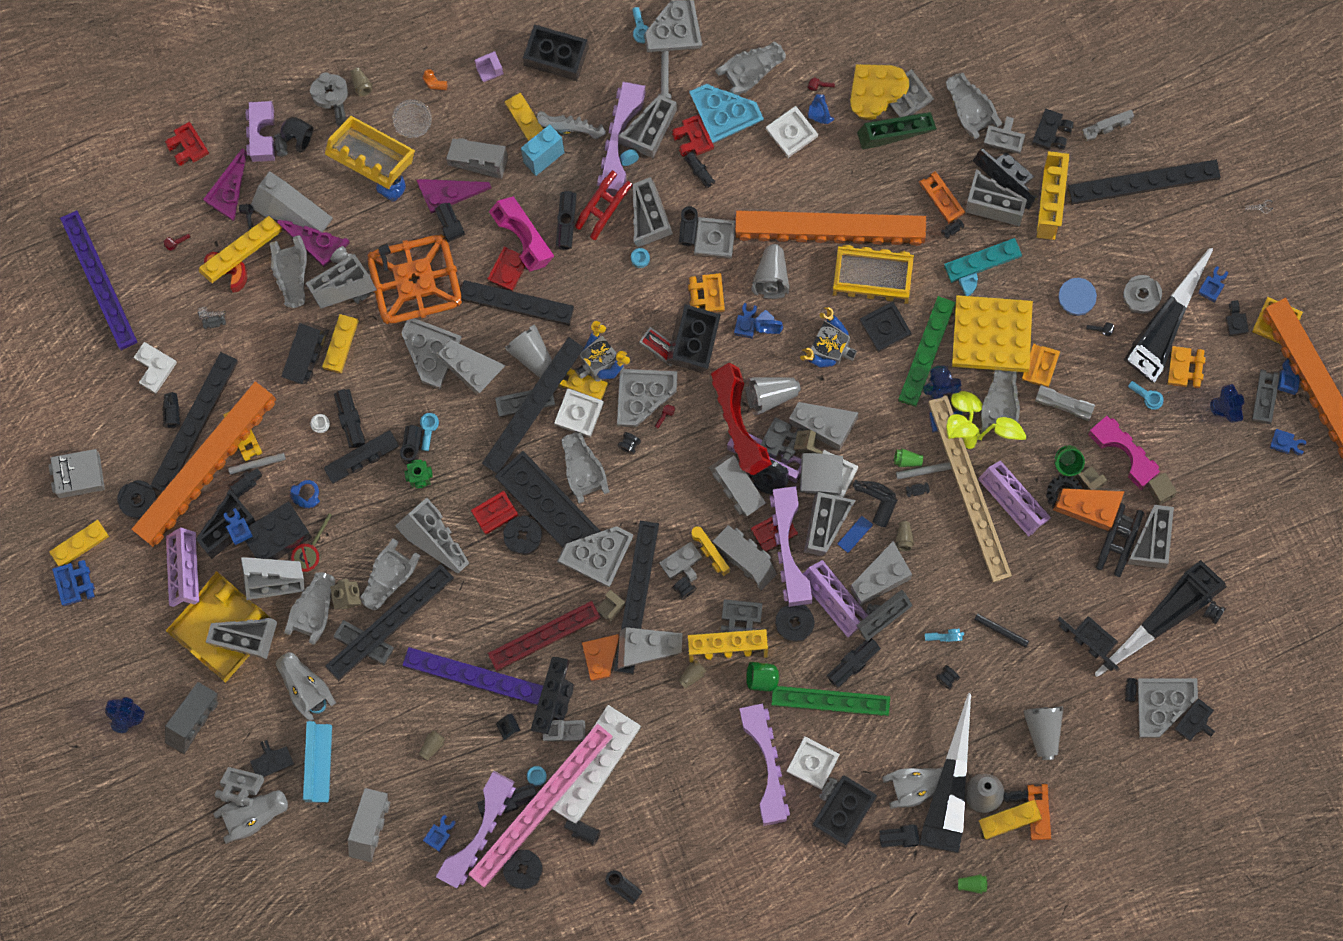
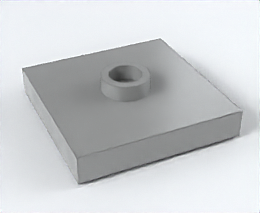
[694,217,736,259]

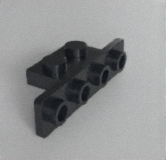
[973,148,1037,209]
[324,430,399,484]
[1057,616,1120,672]
[531,656,574,734]

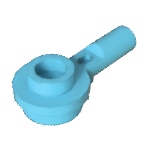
[632,7,649,43]
[1128,381,1163,410]
[420,413,439,451]
[925,629,964,642]

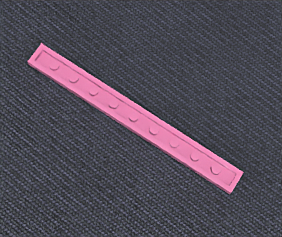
[469,723,613,888]

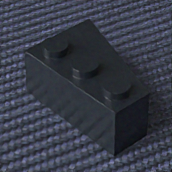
[281,322,329,385]
[196,489,256,559]

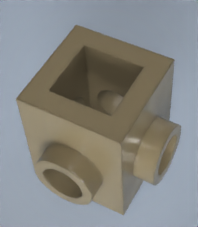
[330,579,361,609]

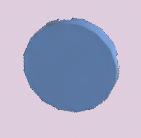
[1058,278,1097,316]

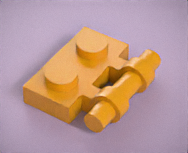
[688,273,725,313]
[1167,346,1206,388]

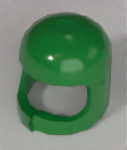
[1054,445,1085,476]
[746,662,779,691]

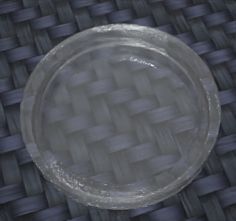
[392,100,432,138]

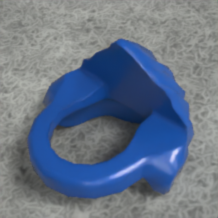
[808,94,834,124]
[376,176,406,202]
[754,310,783,334]
[290,480,320,509]

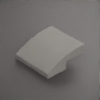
[890,69,934,117]
[800,453,843,495]

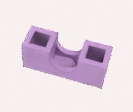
[246,101,275,162]

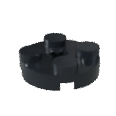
[750,459,789,494]
[117,480,157,519]
[503,516,542,555]
[776,605,815,642]
[503,850,543,890]

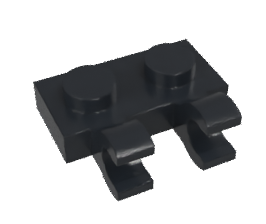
[1032,108,1074,150]

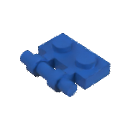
[52,560,95,607]

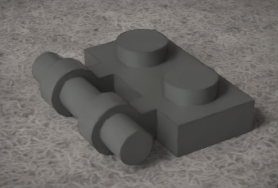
[760,417,804,463]
[720,599,763,633]

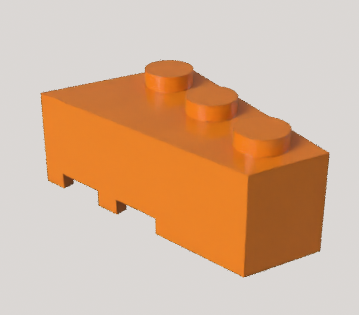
[1053,489,1124,531]

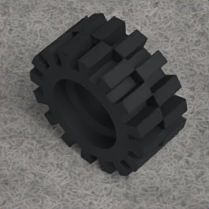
[1046,475,1082,509]

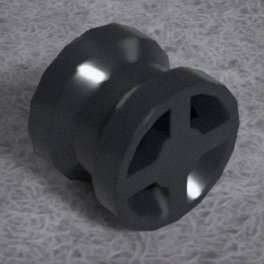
[617,432,641,455]
[672,576,697,600]
[1202,600,1226,625]
[935,665,960,690]

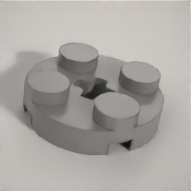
[310,73,348,108]
[1123,275,1162,314]

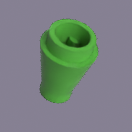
[894,448,923,467]
[958,874,987,894]

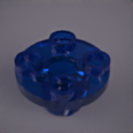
[923,365,962,399]
[1210,384,1245,423]
[105,697,145,733]

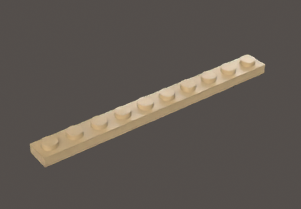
[928,395,1012,583]

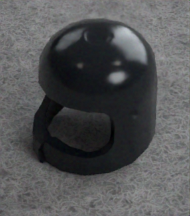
[280,117,314,153]

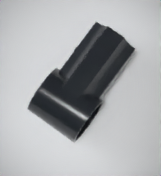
[435,202,465,242]
[678,206,698,246]
[400,425,422,465]
[879,825,920,848]
[605,870,643,905]

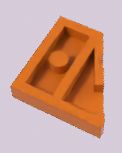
[582,634,619,681]

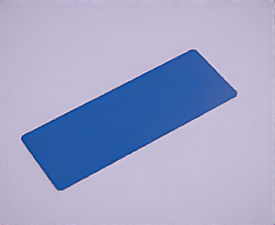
[838,516,873,553]

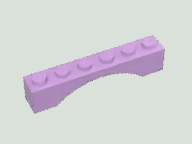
[597,82,645,195]
[770,486,812,607]
[740,704,790,826]
[436,771,516,888]

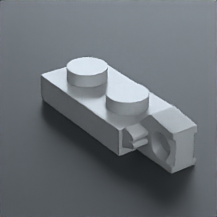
[1082,110,1134,141]

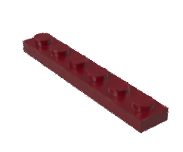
[488,601,601,671]

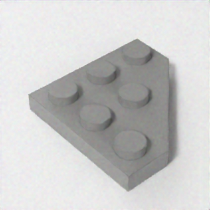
[644,0,702,52]
[401,319,462,389]
[617,369,678,427]
[557,526,633,587]
[1137,678,1198,738]

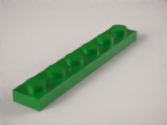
[898,296,956,407]
[771,686,890,717]

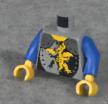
[800,307,857,368]
[575,321,630,381]

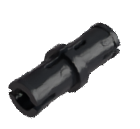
[684,152,716,189]

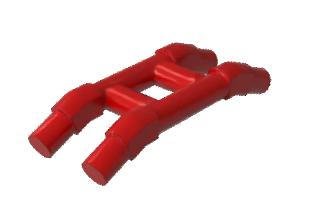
[575,170,633,240]

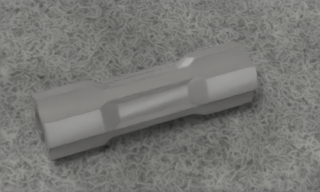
[1035,385,1095,421]

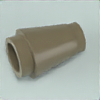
[350,68,372,96]
[895,521,914,552]
[678,660,707,689]
[419,730,445,760]

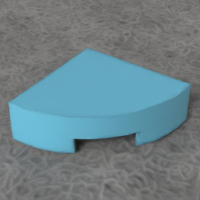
[958,273,978,296]

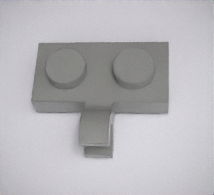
[984,117,1025,154]
[659,542,702,582]

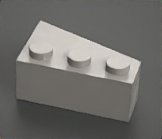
[446,138,508,179]
[206,618,277,659]

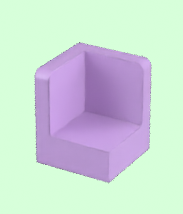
[474,51,503,82]

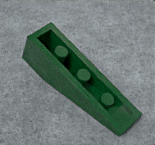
[857,112,937,150]

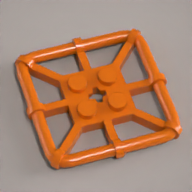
[367,234,462,324]

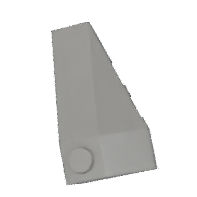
[251,171,333,233]
[395,498,469,573]

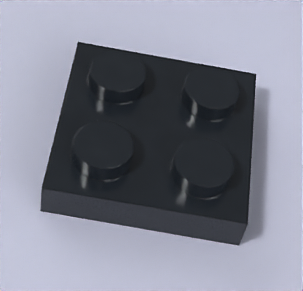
[859,301,912,353]

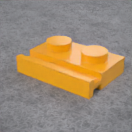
[1022,343,1060,388]

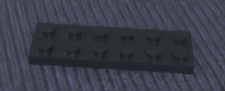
[495,451,601,548]

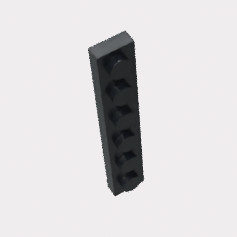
[461,280,574,326]

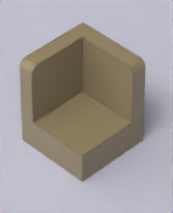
[794,430,823,454]
[1076,467,1107,490]
[1147,473,1177,505]
[597,590,625,623]

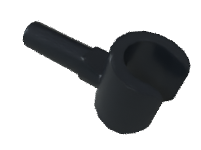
[239,204,254,230]
[379,244,391,272]
[1086,322,1115,336]

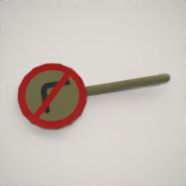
[291,513,331,572]

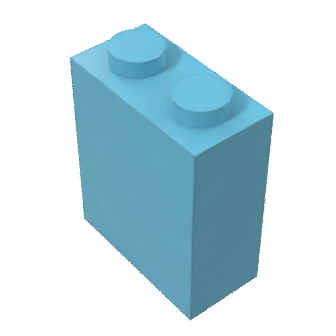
[521,124,564,176]

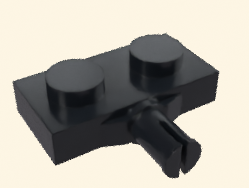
[1174,698,1215,742]
[250,740,295,778]

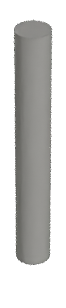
[228,453,286,475]
[896,462,951,480]

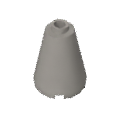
[751,244,790,299]
[504,325,552,378]
[745,377,801,415]
[1023,706,1063,760]
[965,774,1004,813]

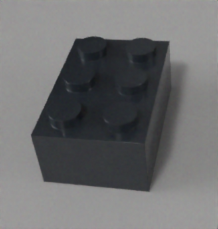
[523,24,589,81]
[666,304,721,373]
[245,501,312,560]
[812,774,877,849]

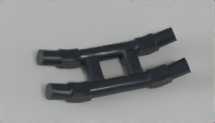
[1095,503,1144,577]

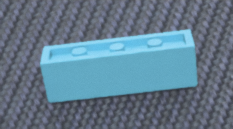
[303,721,332,803]

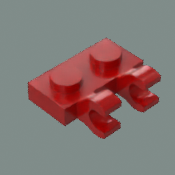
[672,114,714,157]
[165,121,209,166]

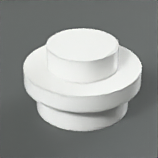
[310,414,330,433]

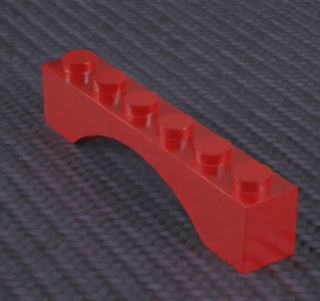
[711,363,772,475]

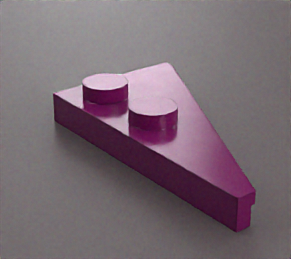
[203,148,247,221]
[416,179,492,214]
[277,219,350,267]

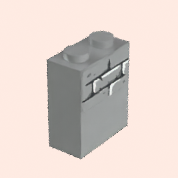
[49,449,105,498]

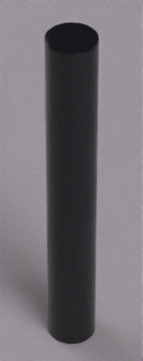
[974,614,1029,648]

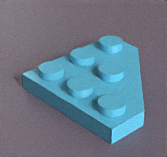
[689,84,764,143]

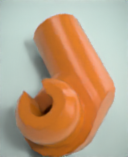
[423,69,447,91]

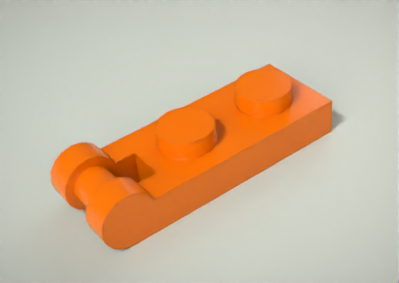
[919,171,965,224]
[1027,784,1051,841]

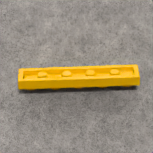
[199,216,282,283]

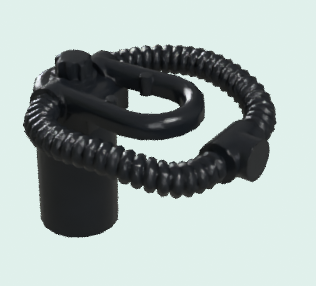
[853,480,898,527]

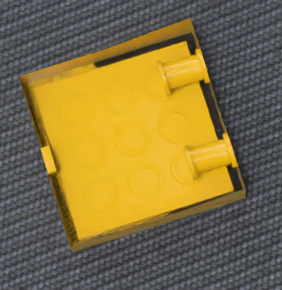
[166,571,277,683]

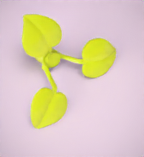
[946,391,1026,449]

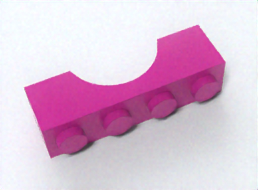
[489,196,554,272]
[1088,416,1160,490]

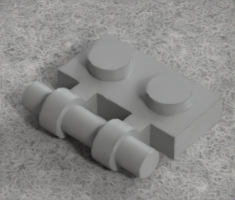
[215,767,264,806]

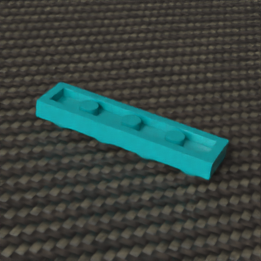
[944,238,1022,283]

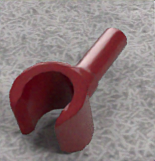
[807,78,835,91]
[163,233,191,251]
[655,405,675,429]

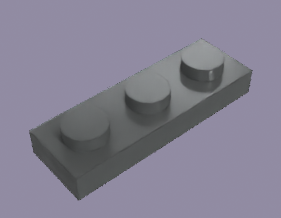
[495,390,555,418]
[856,589,913,641]
[333,620,394,665]

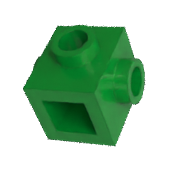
[404,460,433,489]

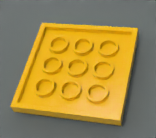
[952,295,1033,372]

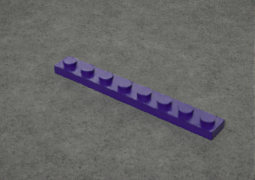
[60,210,138,350]
[403,647,543,705]

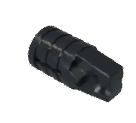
[162,392,180,428]
[228,468,262,499]
[564,820,601,846]

